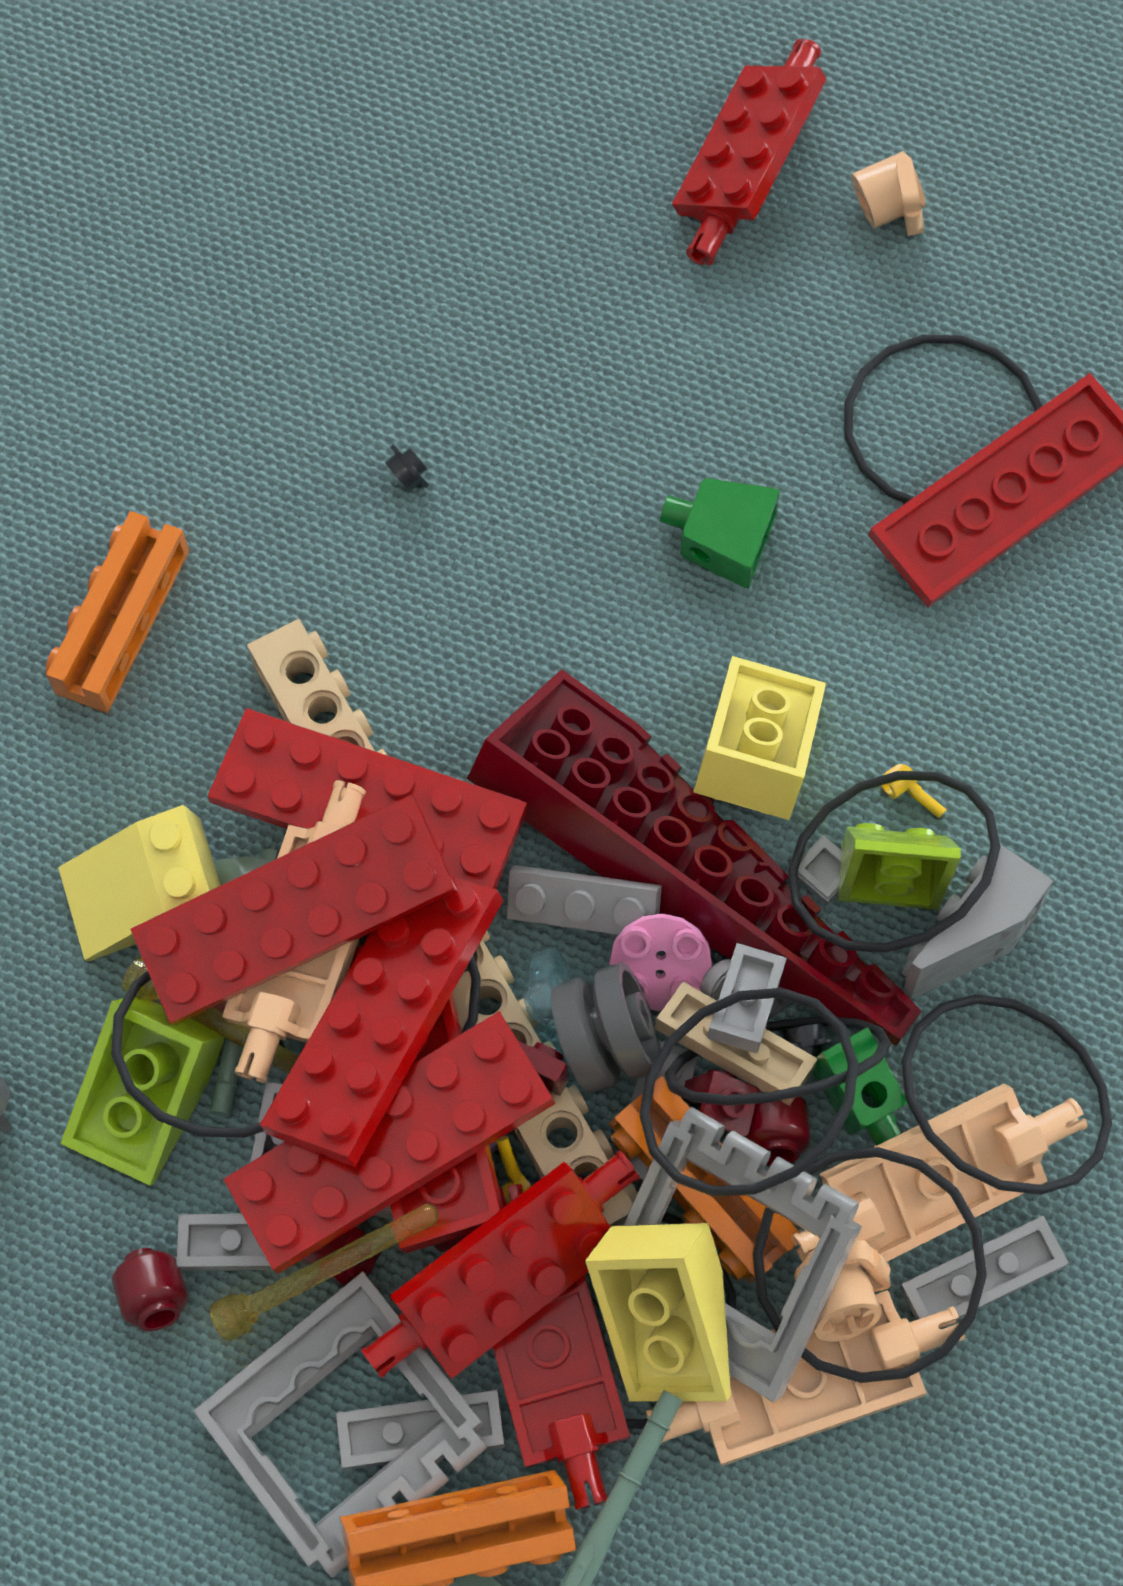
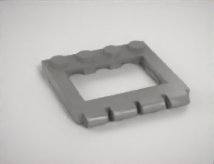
[594,1107,862,1402]
[194,1271,488,1578]

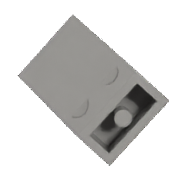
[901,845,1053,999]

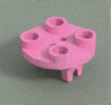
[609,914,712,1011]

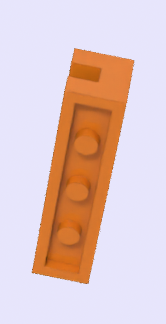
[45,511,189,714]
[608,1076,800,1284]
[340,1470,576,1586]

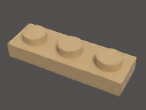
[654,982,818,1106]

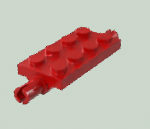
[672,39,827,266]
[361,1150,640,1379]
[493,1184,630,1511]

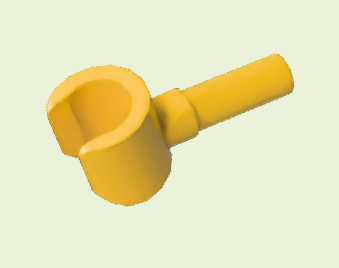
[881,764,947,819]
[496,1136,532,1205]

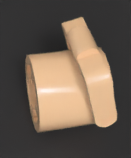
[851,151,926,236]
[794,1240,890,1342]

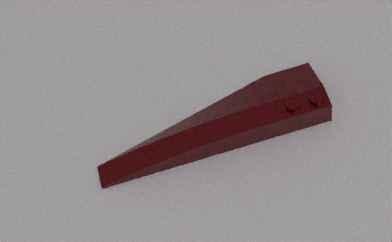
[467,669,922,1046]

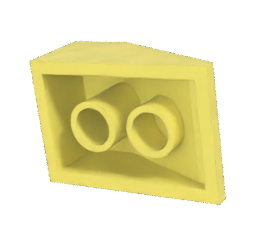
[693,656,826,820]
[58,805,221,962]
[585,1223,731,1401]

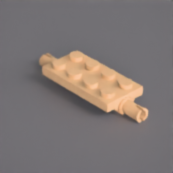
[222,780,366,1083]
[792,1084,1087,1272]
[646,1290,965,1467]

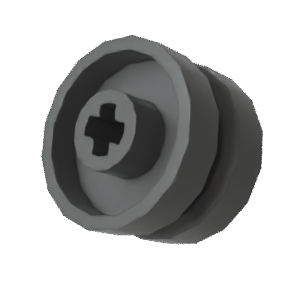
[551,962,661,1094]

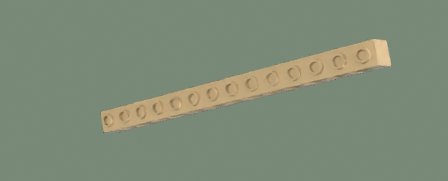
[247,619,638,1226]

